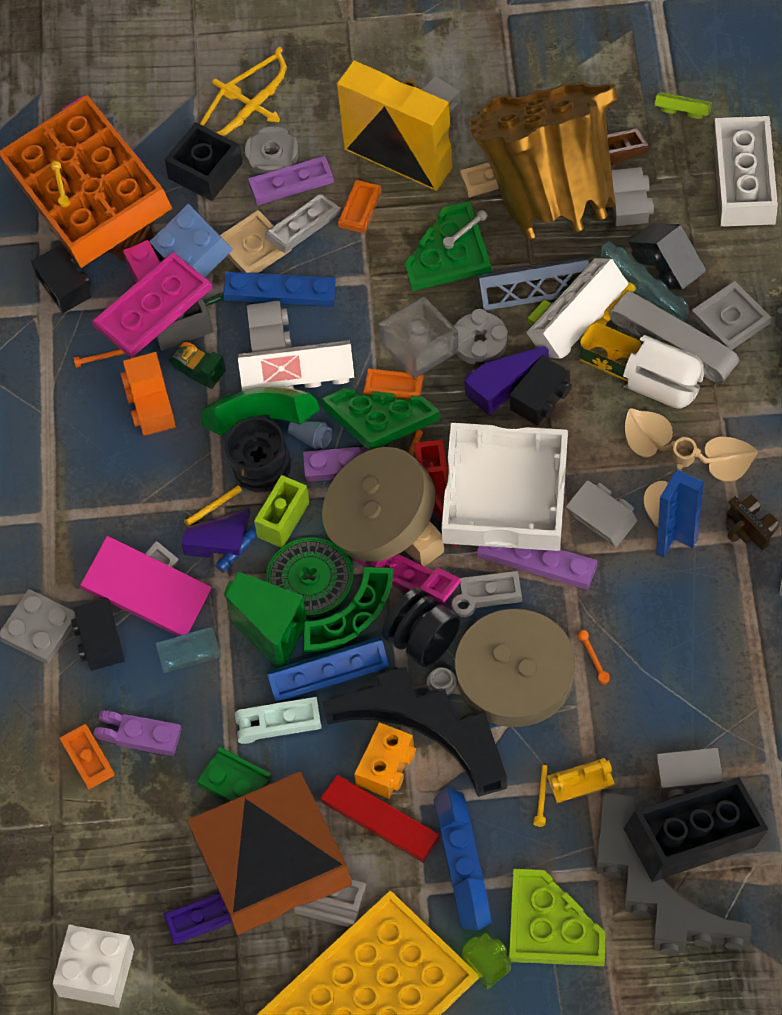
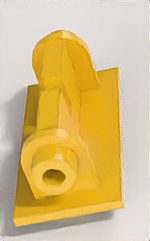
[547,758,615,804]

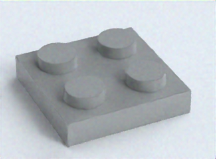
[691,281,771,350]
[0,589,76,665]

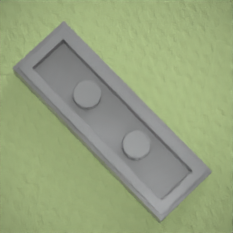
[265,193,341,254]

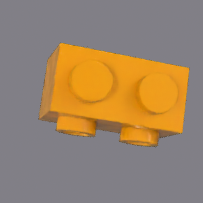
[354,722,416,799]

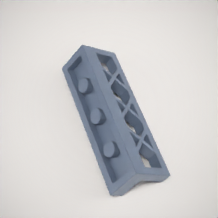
[476,257,589,311]

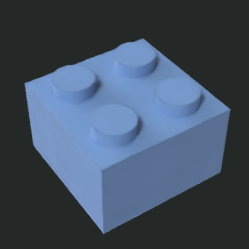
[149,204,233,277]

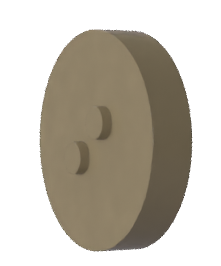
[322,447,435,562]
[455,609,575,727]

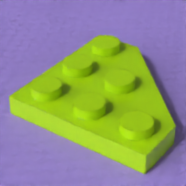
[509,869,605,966]

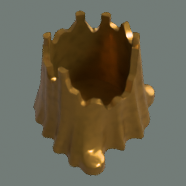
[469,82,618,239]

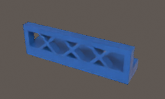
[656,470,704,558]

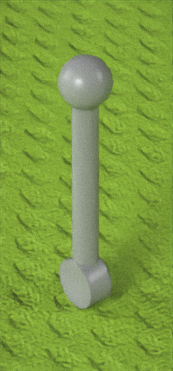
[443,210,488,249]

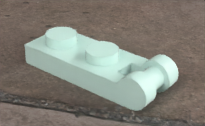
[234,697,322,744]

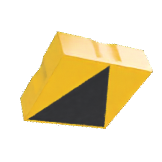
[337,60,453,191]

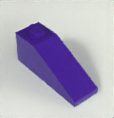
[464,346,549,415]

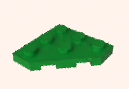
[404,201,492,291]
[321,388,440,450]

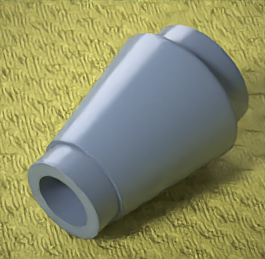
[288,420,332,450]

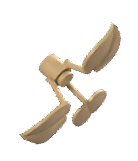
[625,408,758,528]

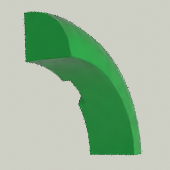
[200,387,320,436]
[302,567,394,653]

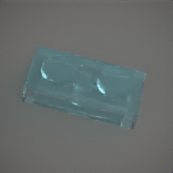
[155,627,221,674]

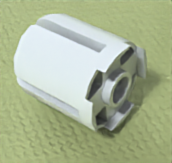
[623,335,704,409]

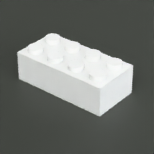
[713,116,778,227]

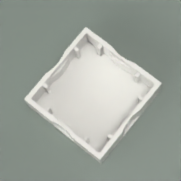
[442,423,568,551]

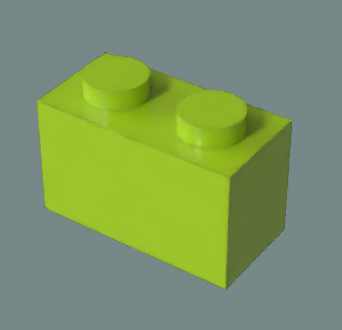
[254,475,310,548]

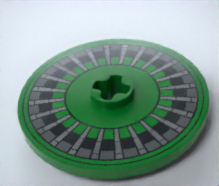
[266,537,354,618]

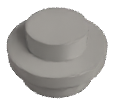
[427,667,457,696]

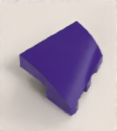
[182,509,250,558]

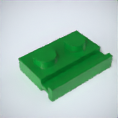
[197,747,272,803]

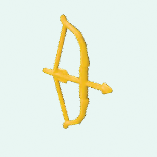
[200,47,287,137]

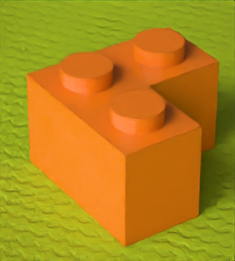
[120,352,176,436]

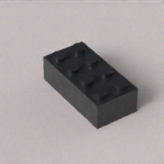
[623,777,769,882]

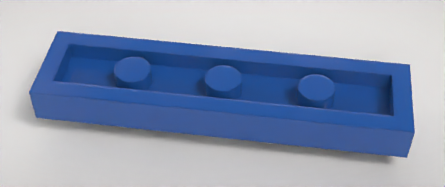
[224,272,336,307]
[266,637,389,702]

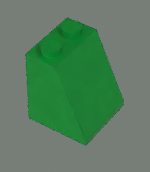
[224,572,307,668]

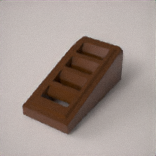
[607,128,649,166]

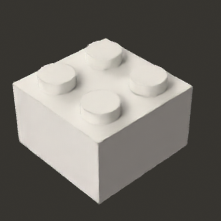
[52,925,134,1008]

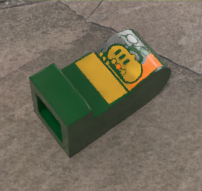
[169,341,226,389]

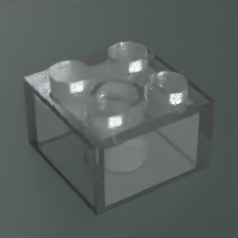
[379,297,459,379]

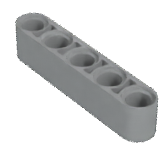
[609,292,739,384]

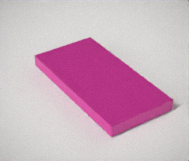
[92,252,212,358]
[80,536,212,640]

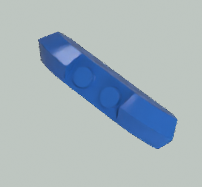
[434,786,492,931]

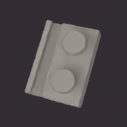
[294,879,367,928]

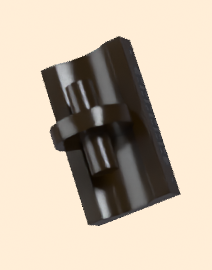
[726,494,779,550]

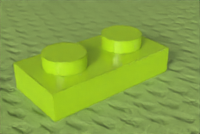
[654,92,712,119]

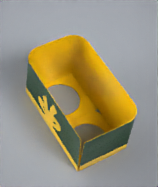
[580,323,641,382]

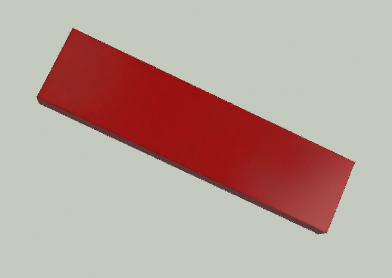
[320,775,440,863]

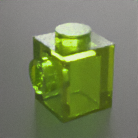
[462,933,511,990]

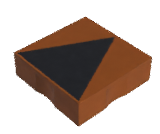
[187,772,352,935]

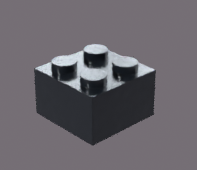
[164,122,243,201]

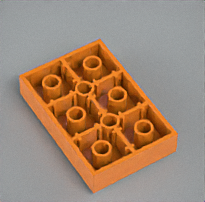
[0,95,173,268]

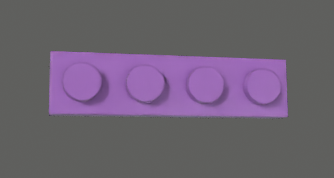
[477,546,598,590]

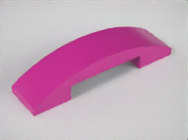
[353,554,461,603]

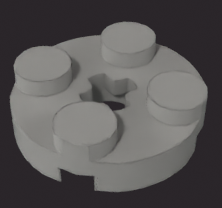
[245,127,299,175]
[452,309,508,364]

